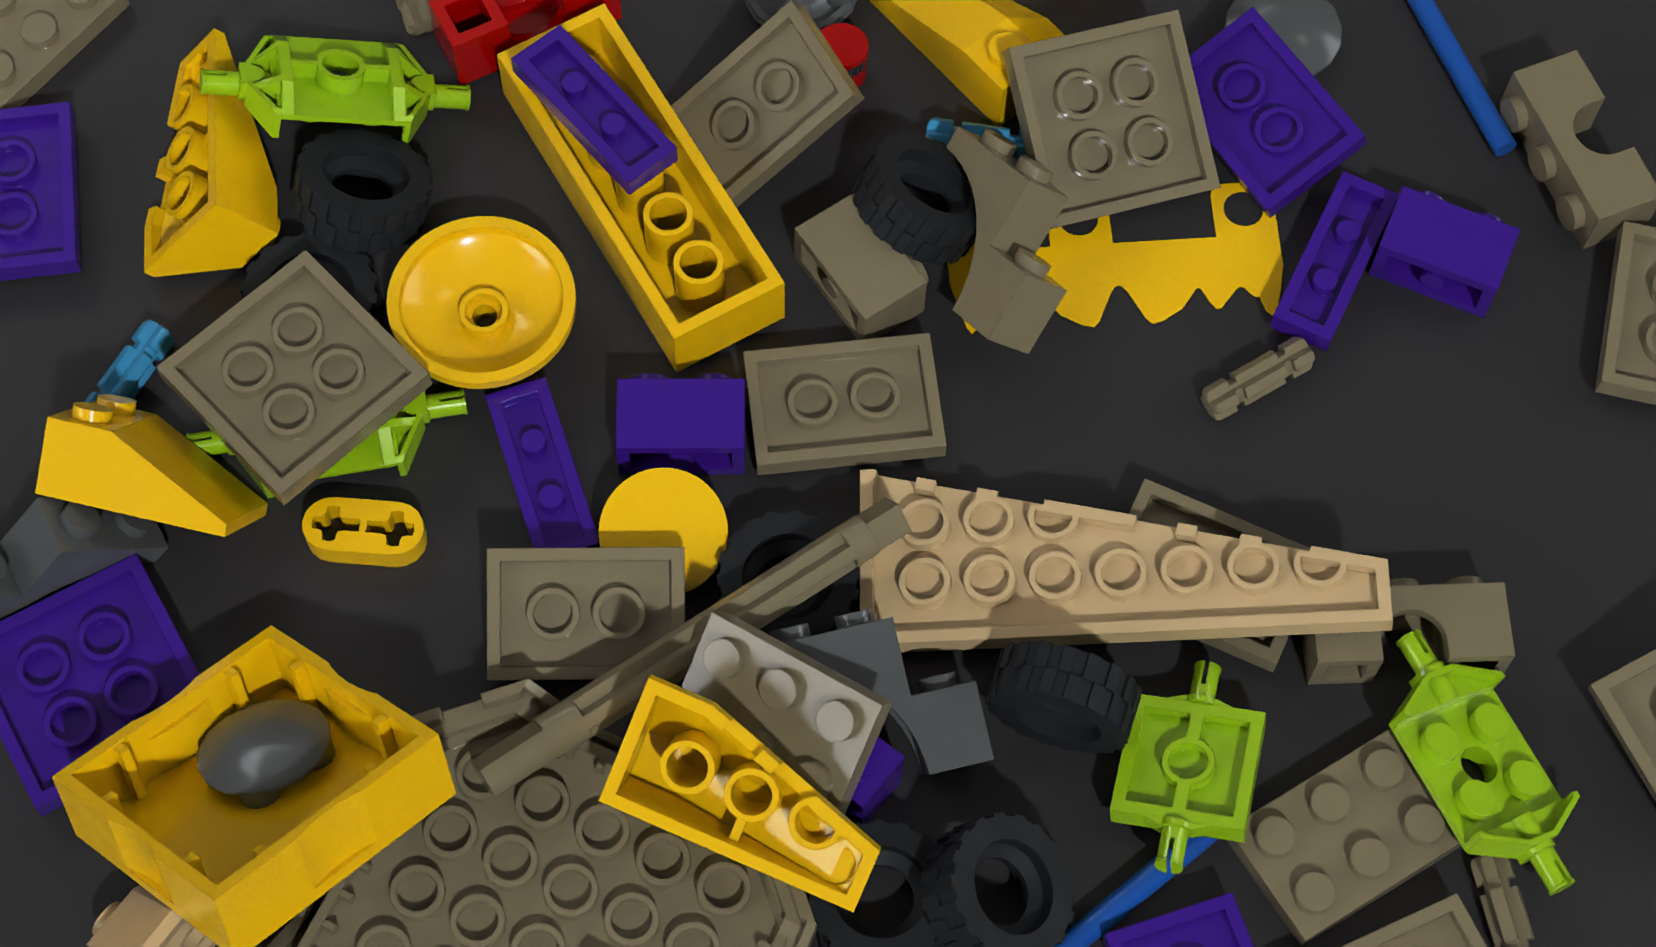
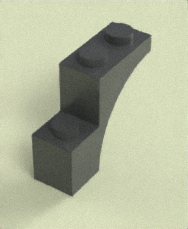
[0,497,169,621]
[769,608,994,775]

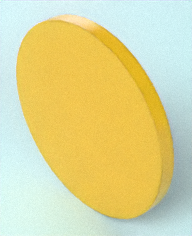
[599,467,728,593]

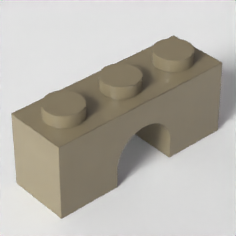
[1499,50,1656,249]
[1301,576,1515,685]

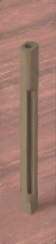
[470,497,912,797]

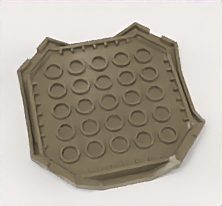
[267,678,817,947]

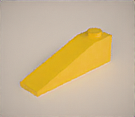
[869,0,1064,127]
[144,28,281,277]
[598,674,882,913]

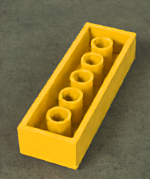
[497,3,785,373]

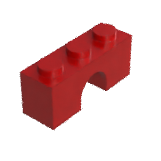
[428,0,622,85]

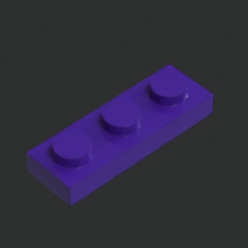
[511,25,678,195]
[1269,171,1400,352]
[485,377,600,548]

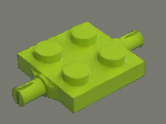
[1110,660,1266,874]

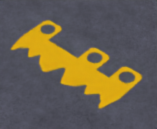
[947,183,1284,334]

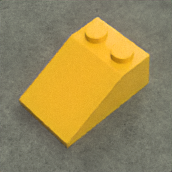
[35,394,268,537]

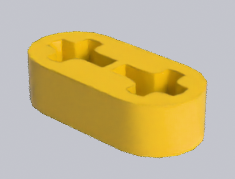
[302,497,427,567]

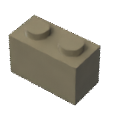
[794,192,929,340]

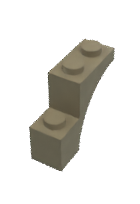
[946,126,1069,354]

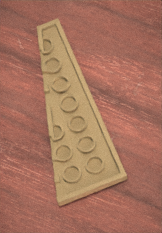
[860,469,1393,653]

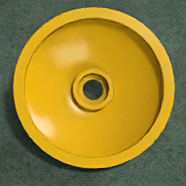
[386,216,577,389]

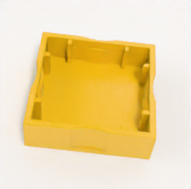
[52,625,456,947]

